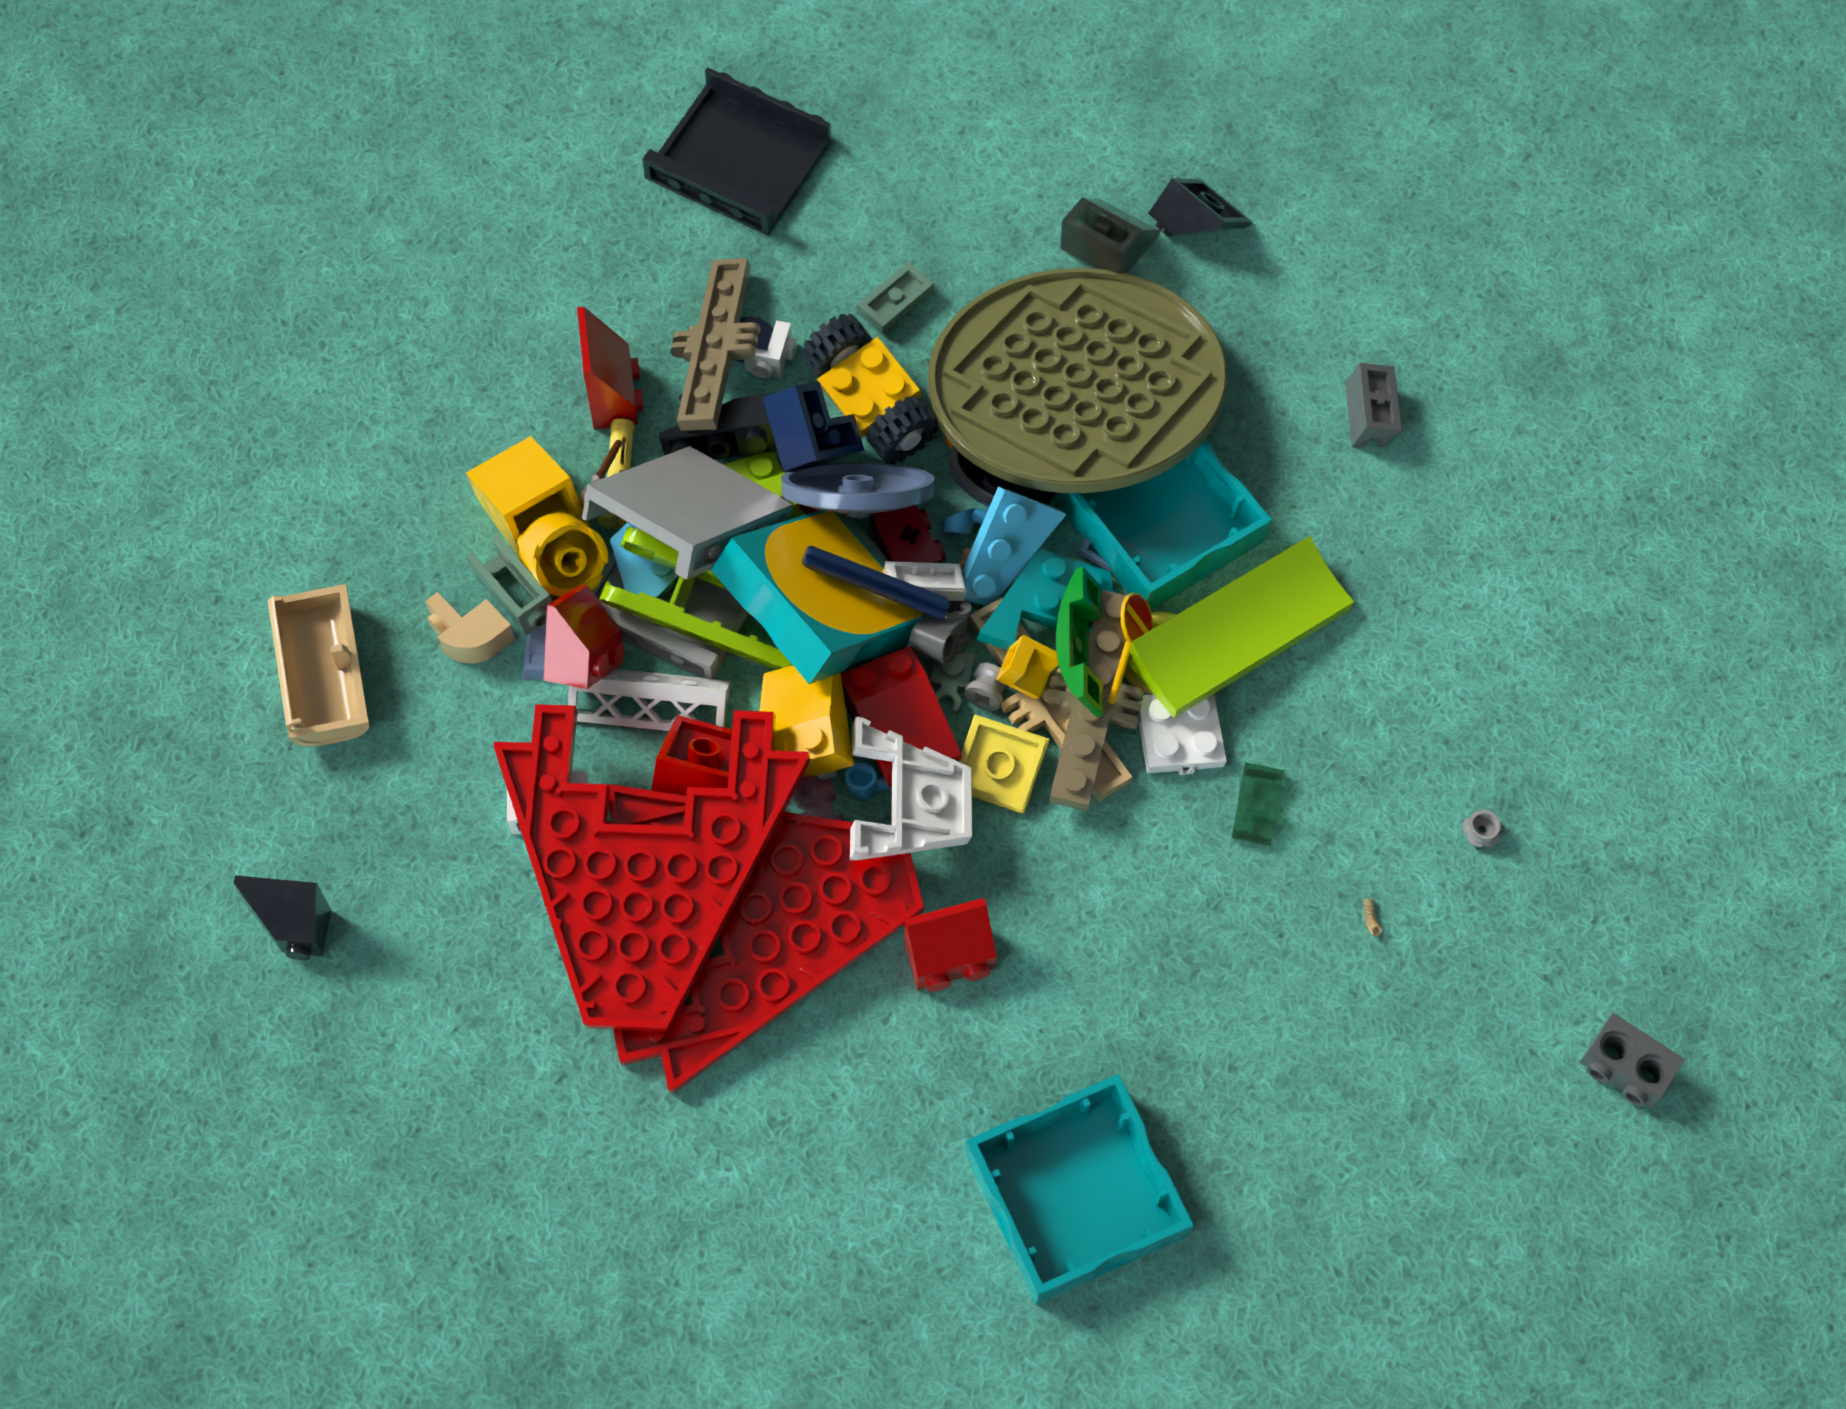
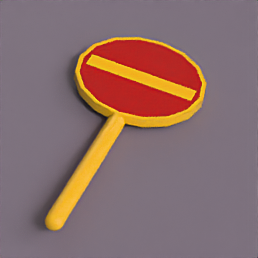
[1108,593,1153,704]

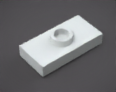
[883,561,967,601]

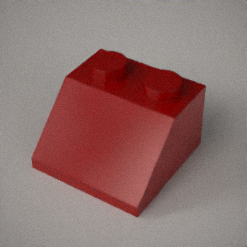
[544,585,625,689]
[651,715,732,796]
[904,898,997,992]

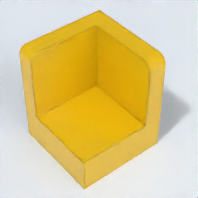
[996,635,1059,699]

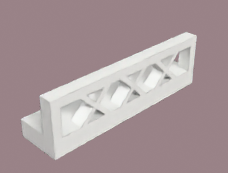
[568,669,731,731]

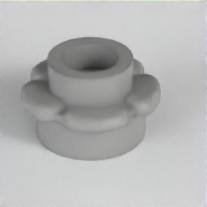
[1462,810,1502,847]

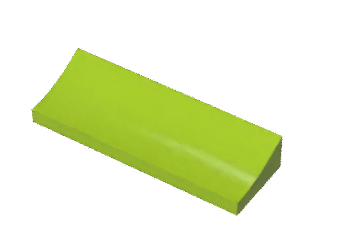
[1127,536,1354,718]

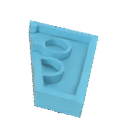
[962,487,1067,606]

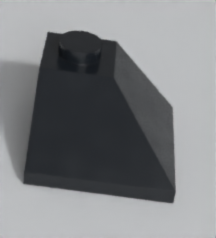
[1148,178,1253,237]
[233,875,331,961]

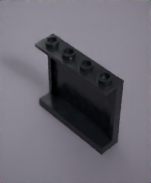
[642,67,831,236]

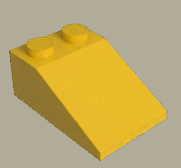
[760,665,854,780]

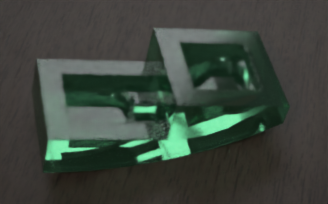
[1231,762,1284,846]

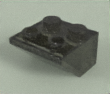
[1060,197,1160,276]

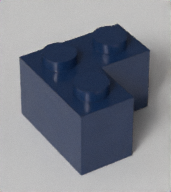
[763,382,864,471]

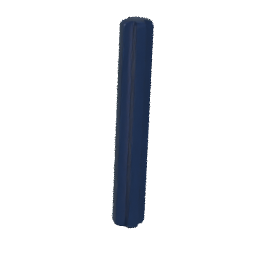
[802,546,950,619]

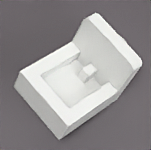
[744,320,797,379]

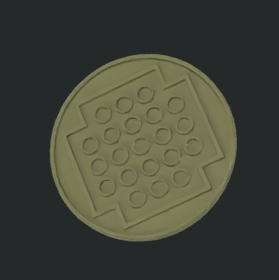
[928,268,1227,493]

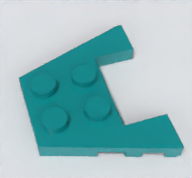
[977,548,1124,681]

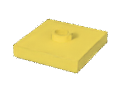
[958,714,1050,814]

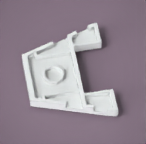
[850,717,972,860]

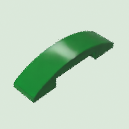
[1056,567,1103,718]

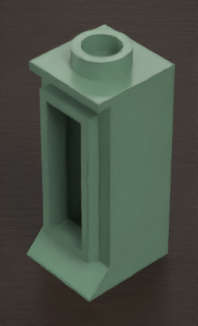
[466,535,552,636]

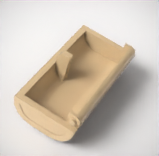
[268,584,369,747]

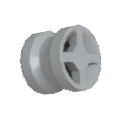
[964,663,1010,711]

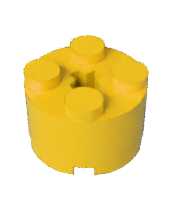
[517,511,608,597]

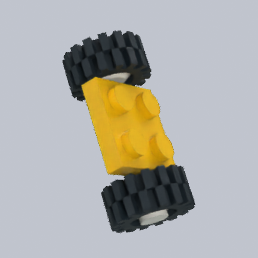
[802,314,938,465]

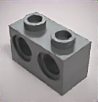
[1579,1013,1685,1109]

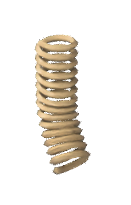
[1363,899,1382,936]

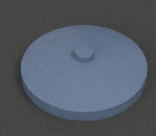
[781,462,935,518]

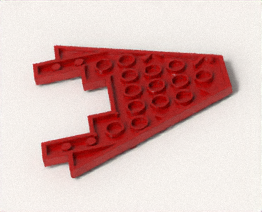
[494,704,810,1032]
[607,784,924,1093]

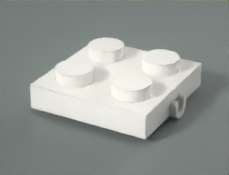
[1136,694,1226,775]

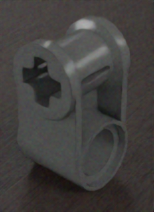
[909,599,972,664]

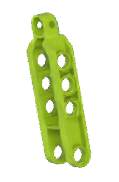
[599,527,792,670]

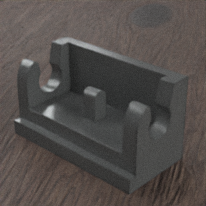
[1345,363,1402,447]

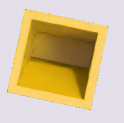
[466,436,590,557]

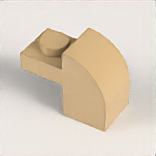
[425,592,515,663]

